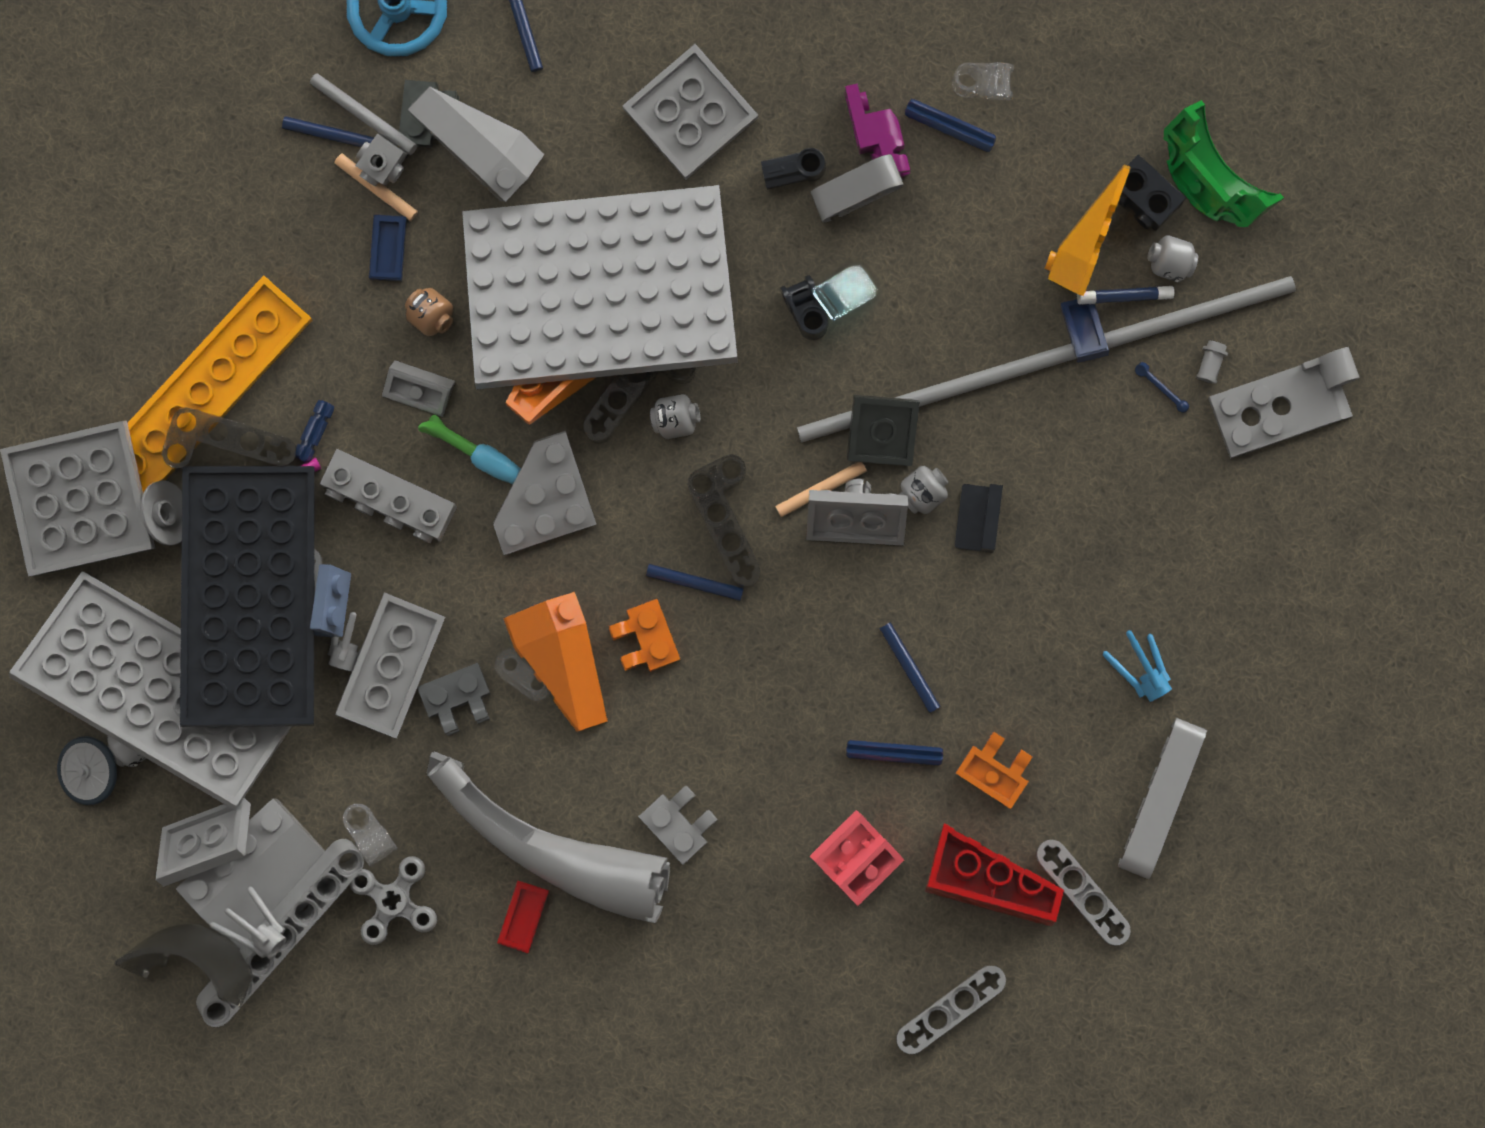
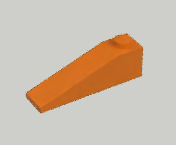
[504,592,608,732]

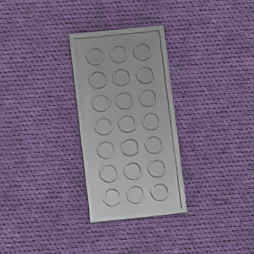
[9,571,292,811]

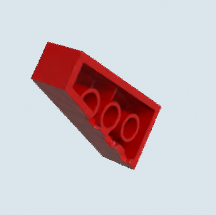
[925,823,1064,927]

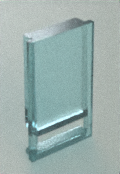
[811,264,878,322]

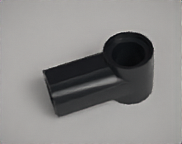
[761,148,826,190]

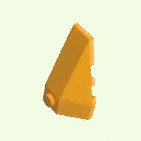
[1044,165,1130,296]

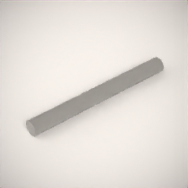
[310,73,417,155]

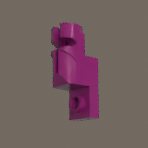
[844,83,911,177]

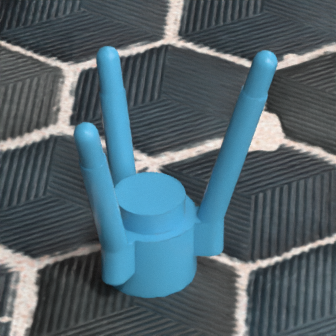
[1103,631,1172,702]

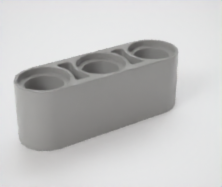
[811,154,904,223]

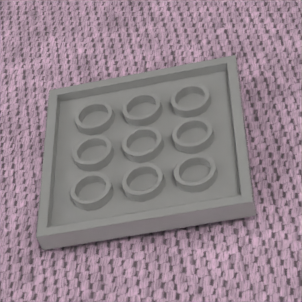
[0,421,155,577]

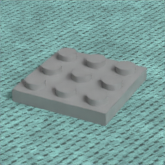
[622,44,758,180]

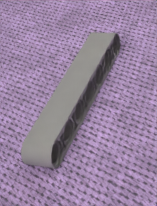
[196,839,364,1027]

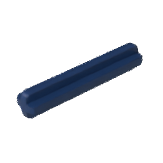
[905,99,996,152]
[846,740,943,766]

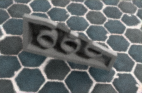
[407,87,544,202]

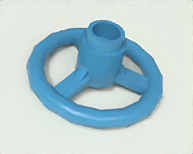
[346,0,447,56]

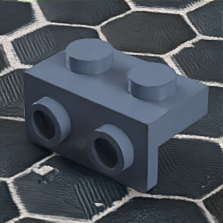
[310,564,351,637]

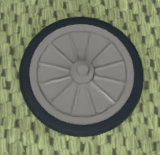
[57,736,117,805]

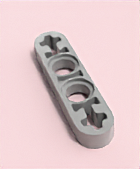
[1036,840,1131,945]
[896,966,1006,1054]

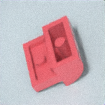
[810,810,904,906]

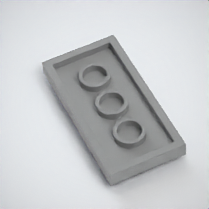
[335,593,445,739]

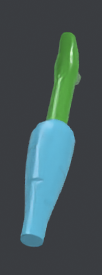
[418,414,521,484]

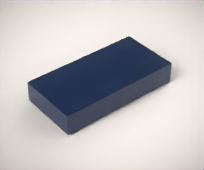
[369,215,407,282]
[1061,299,1109,363]

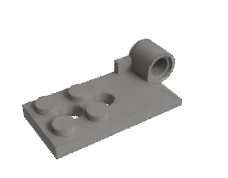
[1208,347,1360,459]

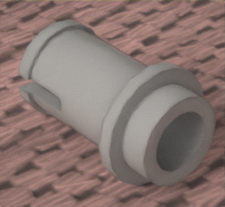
[1196,341,1228,384]

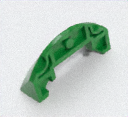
[1163,100,1284,227]

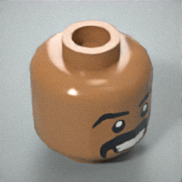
[405,288,453,336]

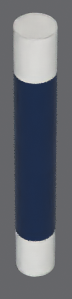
[1077,286,1174,305]

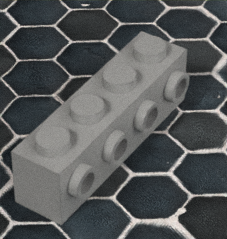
[320,449,457,544]

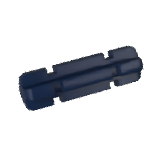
[294,400,334,462]

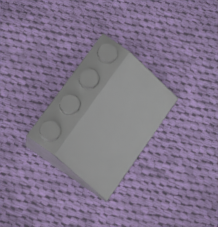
[176,798,330,951]

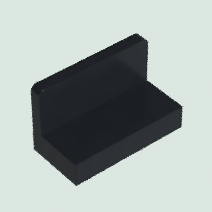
[955,484,1003,553]

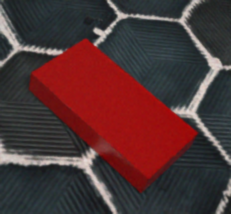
[497,881,549,953]

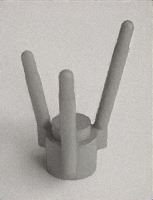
[328,612,363,671]
[210,887,286,959]

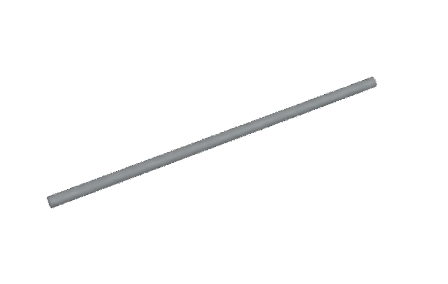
[797,276,1296,443]

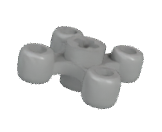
[349,856,437,945]

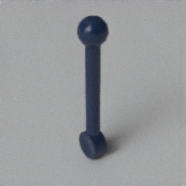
[1135,362,1189,413]

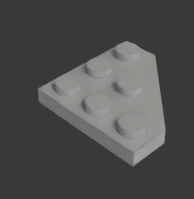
[493,431,596,555]

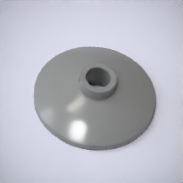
[140,481,182,545]

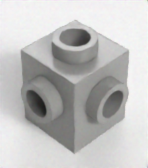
[356,134,408,187]

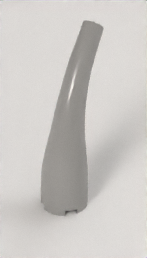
[428,757,670,923]

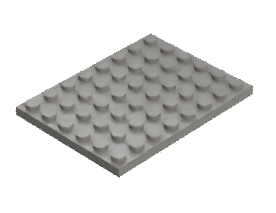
[462,185,738,389]

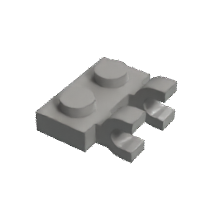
[638,786,718,865]

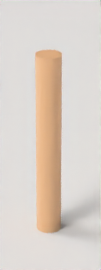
[334,153,418,222]
[775,462,867,517]

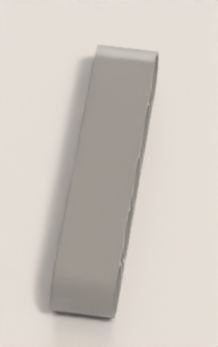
[1118,718,1207,879]

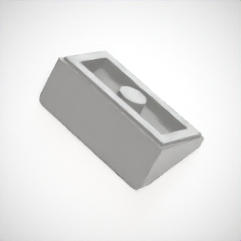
[382,360,455,417]

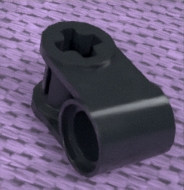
[780,274,828,340]

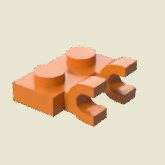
[609,599,681,672]
[956,732,1033,809]

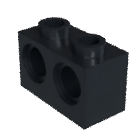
[1118,154,1186,231]

